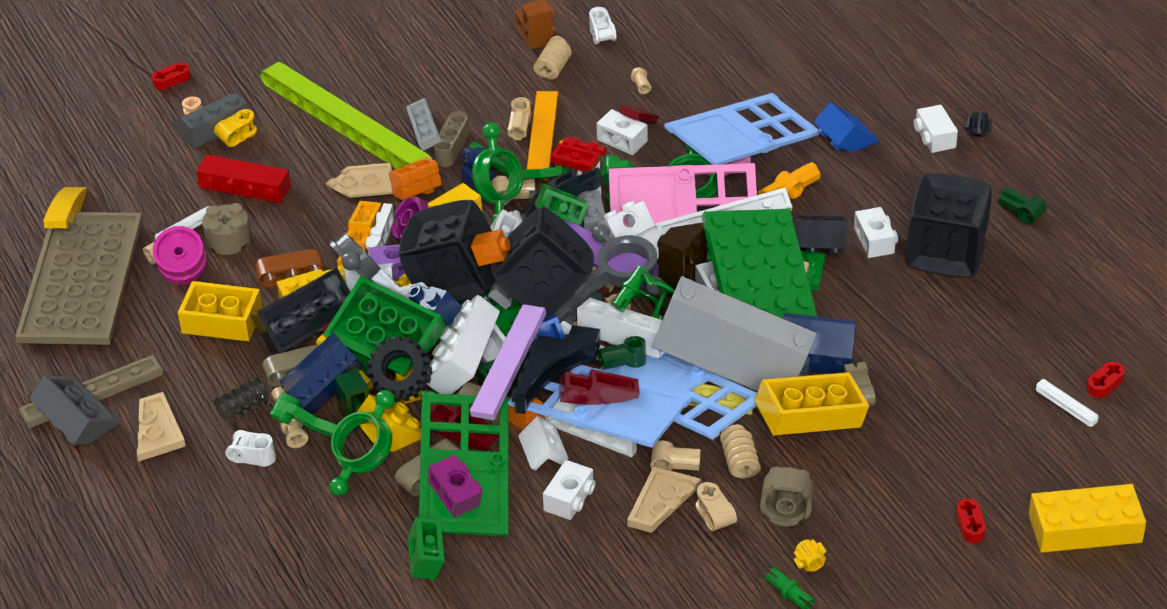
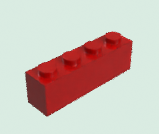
[196,155,291,203]

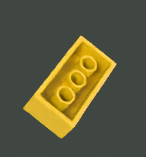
[755,372,869,436]
[1029,484,1146,553]

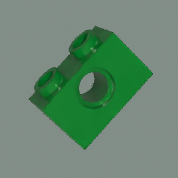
[535,183,589,225]
[407,517,445,580]

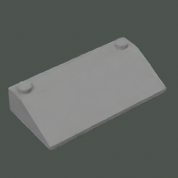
[652,276,817,392]

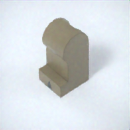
[844,362,876,406]

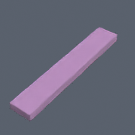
[470,304,546,420]

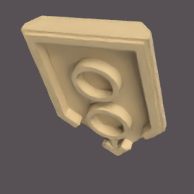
[326,163,393,198]

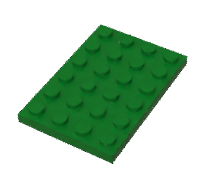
[701,209,817,319]

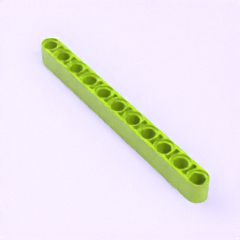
[260,62,432,169]

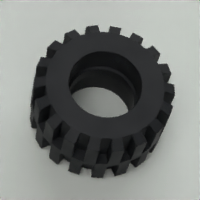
[367,336,432,402]

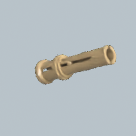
[271,387,308,448]

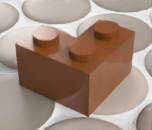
[515,0,555,50]

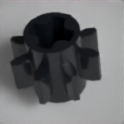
[965,112,992,137]

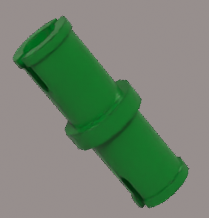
[611,265,649,312]
[765,567,815,609]

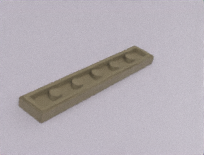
[18,355,164,429]

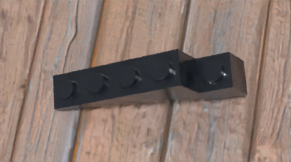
[512,325,600,414]

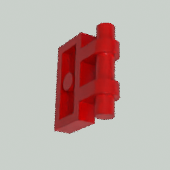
[550,137,607,172]

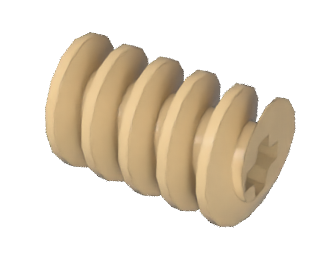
[533,36,572,80]
[720,424,761,479]

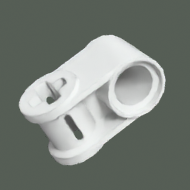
[589,7,616,45]
[225,430,276,467]

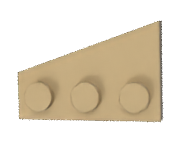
[137,392,186,462]
[627,466,701,533]

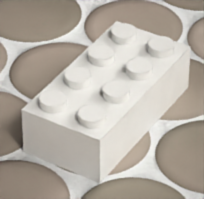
[426,295,500,394]

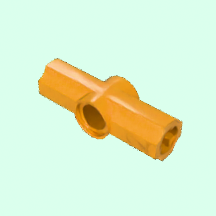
[758,162,820,199]

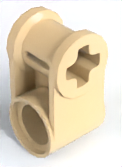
[696,482,737,532]

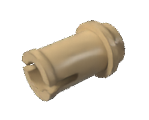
[631,67,652,94]

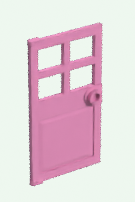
[609,163,757,228]

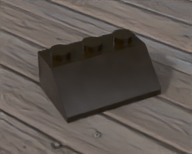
[657,222,707,298]

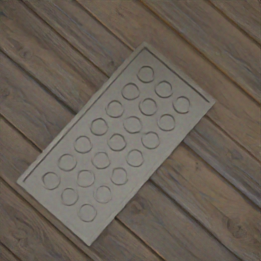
[15,212,143,345]

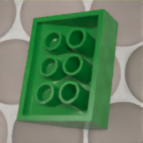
[323,276,446,377]

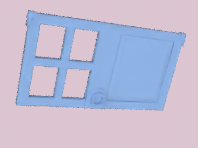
[664,93,820,165]
[599,353,757,440]
[508,365,692,448]

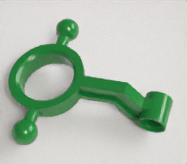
[473,122,577,223]
[601,144,718,198]
[269,390,395,497]

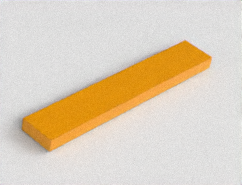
[527,91,558,180]

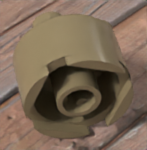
[202,203,251,255]
[760,467,814,526]

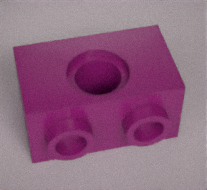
[427,455,482,518]

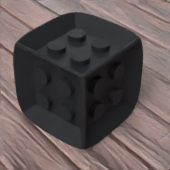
[906,173,992,277]
[399,200,494,302]
[491,206,594,317]

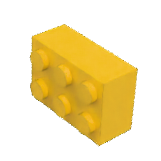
[178,281,262,342]

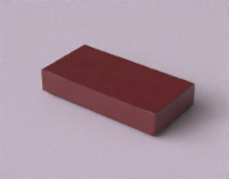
[619,105,659,123]

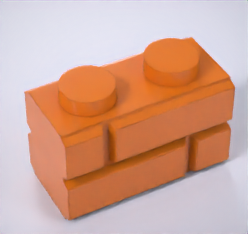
[389,157,442,200]

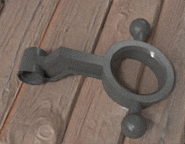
[552,224,664,325]
[329,232,429,299]

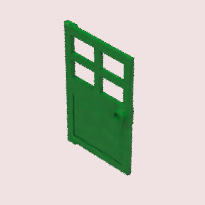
[419,391,508,537]

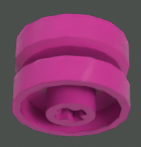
[153,226,207,285]

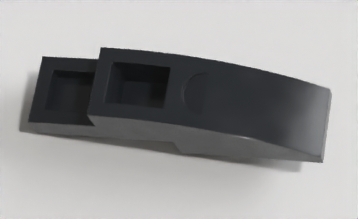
[521,167,604,221]

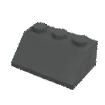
[172,92,248,149]
[29,375,120,445]

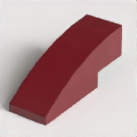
[559,369,640,405]
[430,404,499,450]

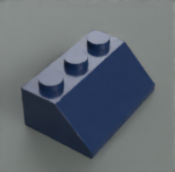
[783,313,856,374]
[279,333,364,414]

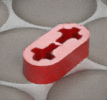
[152,62,191,90]
[1087,362,1125,398]
[956,498,986,543]

